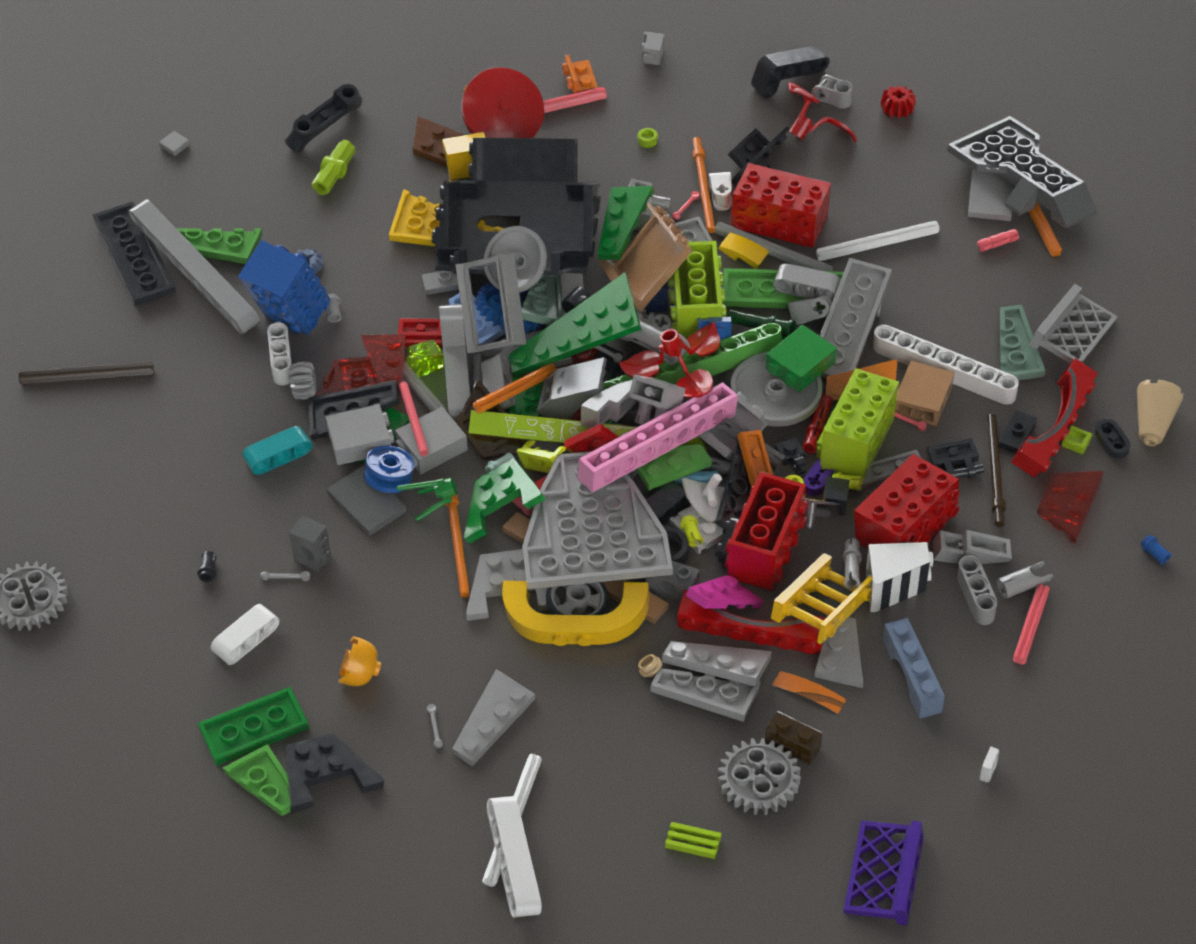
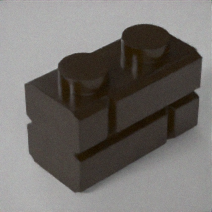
[765,711,823,765]

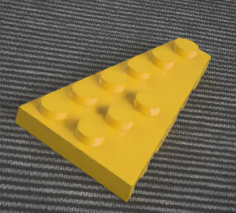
[389,189,503,246]

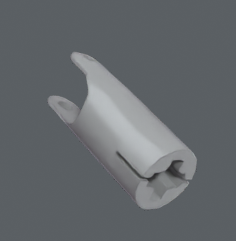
[996,561,1053,599]

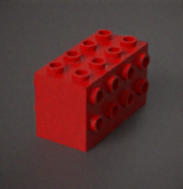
[730,163,831,248]
[854,454,960,549]
[725,472,808,591]

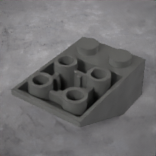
[537,358,607,420]

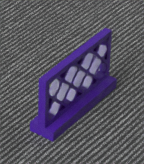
[843,820,924,925]

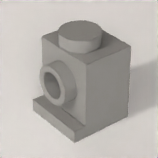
[641,31,664,66]

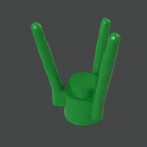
[396,477,457,521]

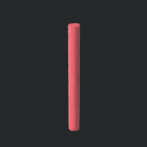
[399,382,429,456]

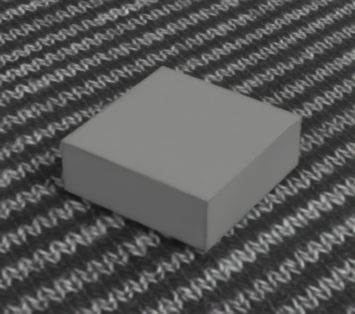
[159,131,190,156]

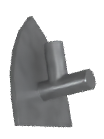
[805,498,842,528]

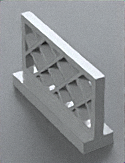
[1029,284,1118,363]

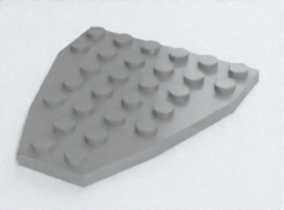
[522,451,673,589]

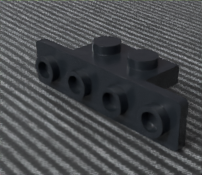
[728,126,790,184]

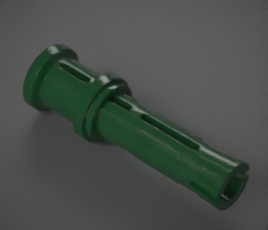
[728,309,796,337]

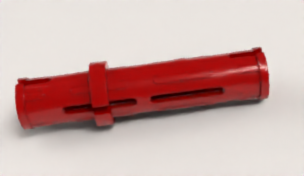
[802,394,833,454]

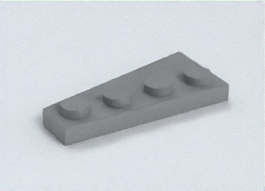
[662,641,772,686]
[452,669,535,766]

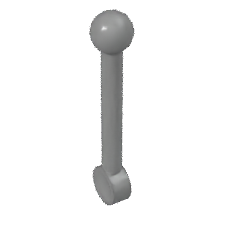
[594,345,623,363]
[260,571,310,581]
[427,704,443,749]

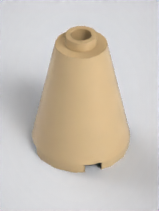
[1137,379,1184,446]

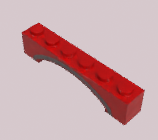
[1011,358,1098,478]
[677,590,826,655]

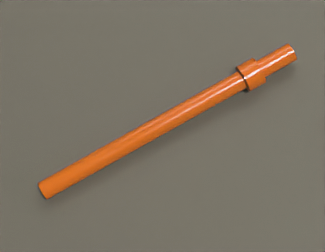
[692,137,715,234]
[445,494,470,598]

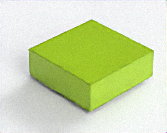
[1062,425,1093,455]

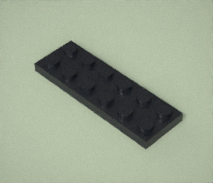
[92,201,176,306]

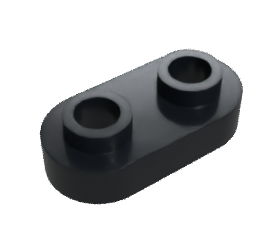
[1095,418,1131,459]
[715,517,739,564]

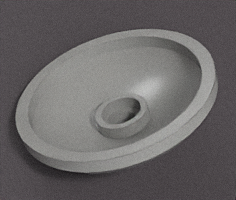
[484,226,547,293]

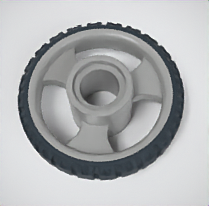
[546,582,608,615]

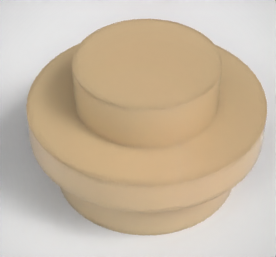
[638,654,662,677]

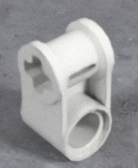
[709,172,732,211]

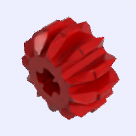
[880,84,916,119]

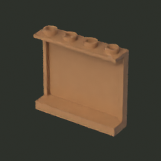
[598,203,693,312]

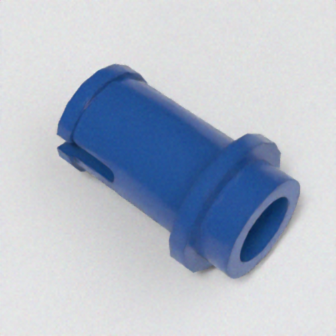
[1140,535,1172,565]

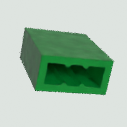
[765,325,837,393]

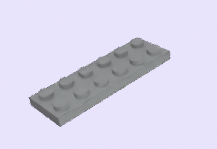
[820,258,892,378]

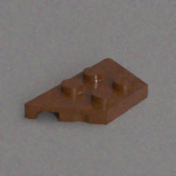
[413,116,466,168]

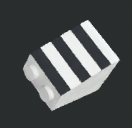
[866,542,933,612]

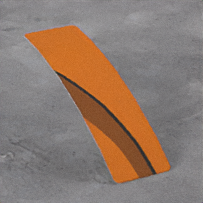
[772,671,846,714]

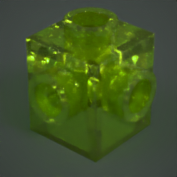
[407,339,443,377]

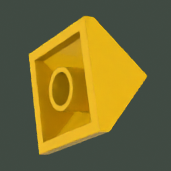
[442,132,486,180]

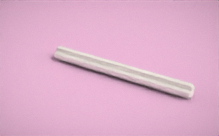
[816,221,939,261]
[482,753,542,887]

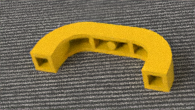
[502,581,650,646]

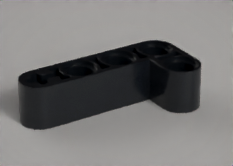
[751,46,830,99]

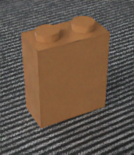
[895,361,955,426]

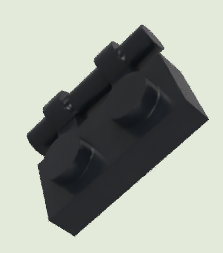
[927,438,984,478]

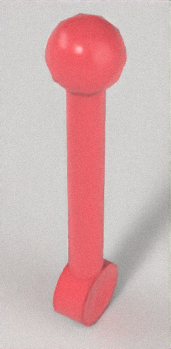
[672,191,700,220]
[894,412,927,431]

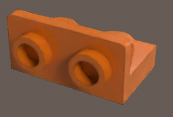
[562,55,598,94]

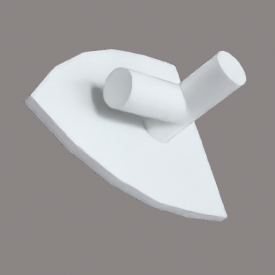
[682,474,724,524]

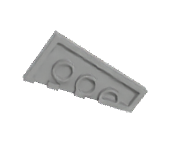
[650,668,761,722]

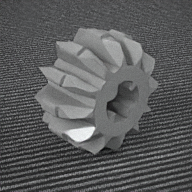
[289,361,317,400]

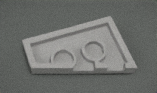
[815,617,863,688]

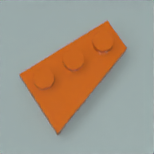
[826,359,897,401]

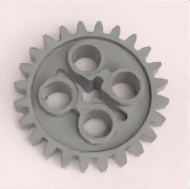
[0,561,69,631]
[718,738,801,815]

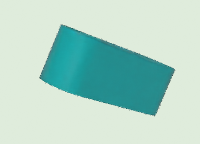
[242,426,313,475]

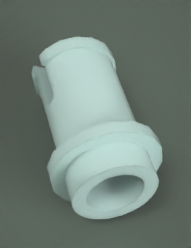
[485,453,515,474]

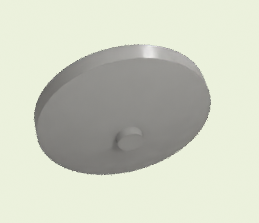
[731,352,822,426]

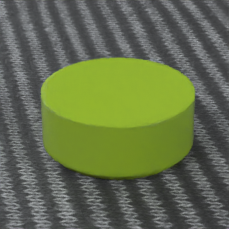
[637,128,658,148]

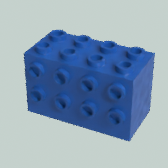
[238,240,331,335]

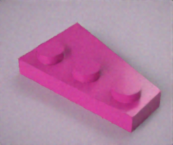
[686,575,764,609]

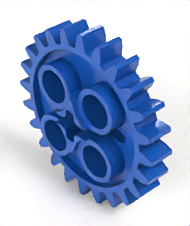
[475,283,542,334]

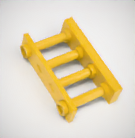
[771,553,873,644]

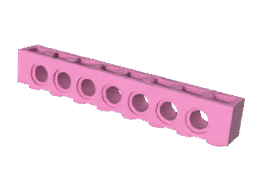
[577,383,738,493]

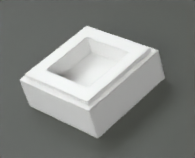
[980,746,1000,783]

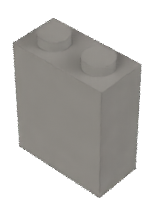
[325,404,394,465]
[394,407,468,475]

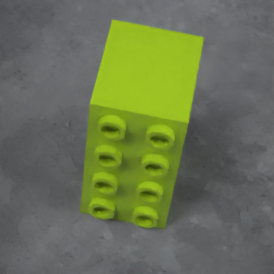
[820,368,899,481]

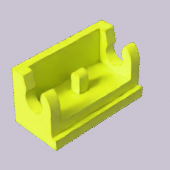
[516,440,569,473]

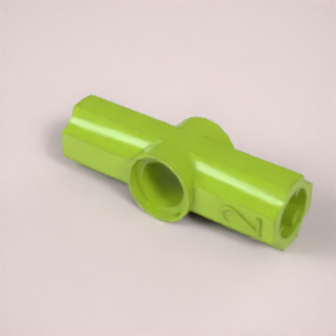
[312,139,356,196]

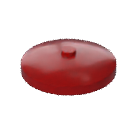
[461,67,544,138]

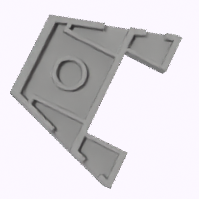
[466,549,560,621]

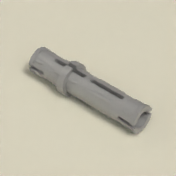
[843,538,862,590]

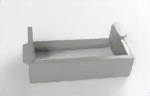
[455,252,526,357]

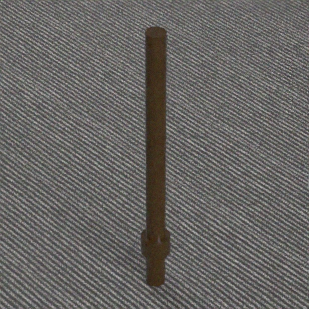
[987,414,1006,527]

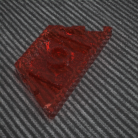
[316,355,401,396]
[1037,471,1104,544]

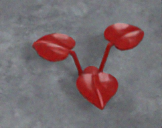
[788,82,857,143]
[619,322,720,399]

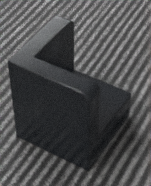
[823,477,850,515]

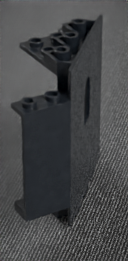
[432,138,601,276]

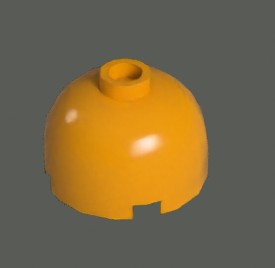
[338,636,381,687]

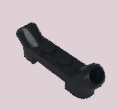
[285,84,362,152]

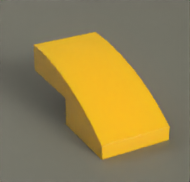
[718,233,769,269]

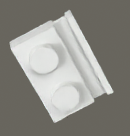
[670,505,725,554]

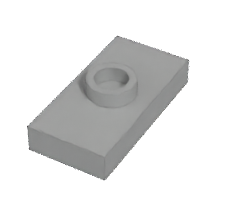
[421,271,459,296]

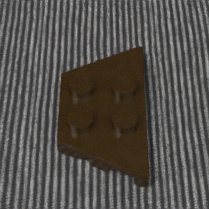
[456,380,533,460]

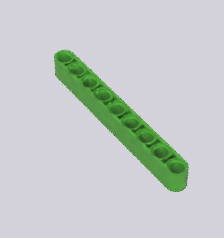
[602,323,782,391]

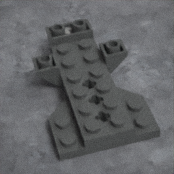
[947,116,1097,228]

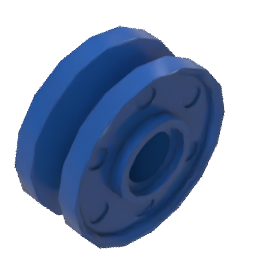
[363,445,415,493]

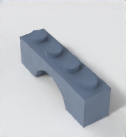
[883,618,945,719]

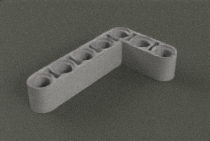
[439,304,470,422]

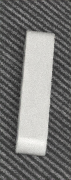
[487,796,541,918]

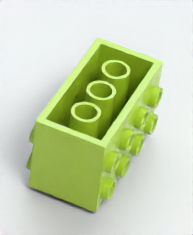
[668,241,726,339]

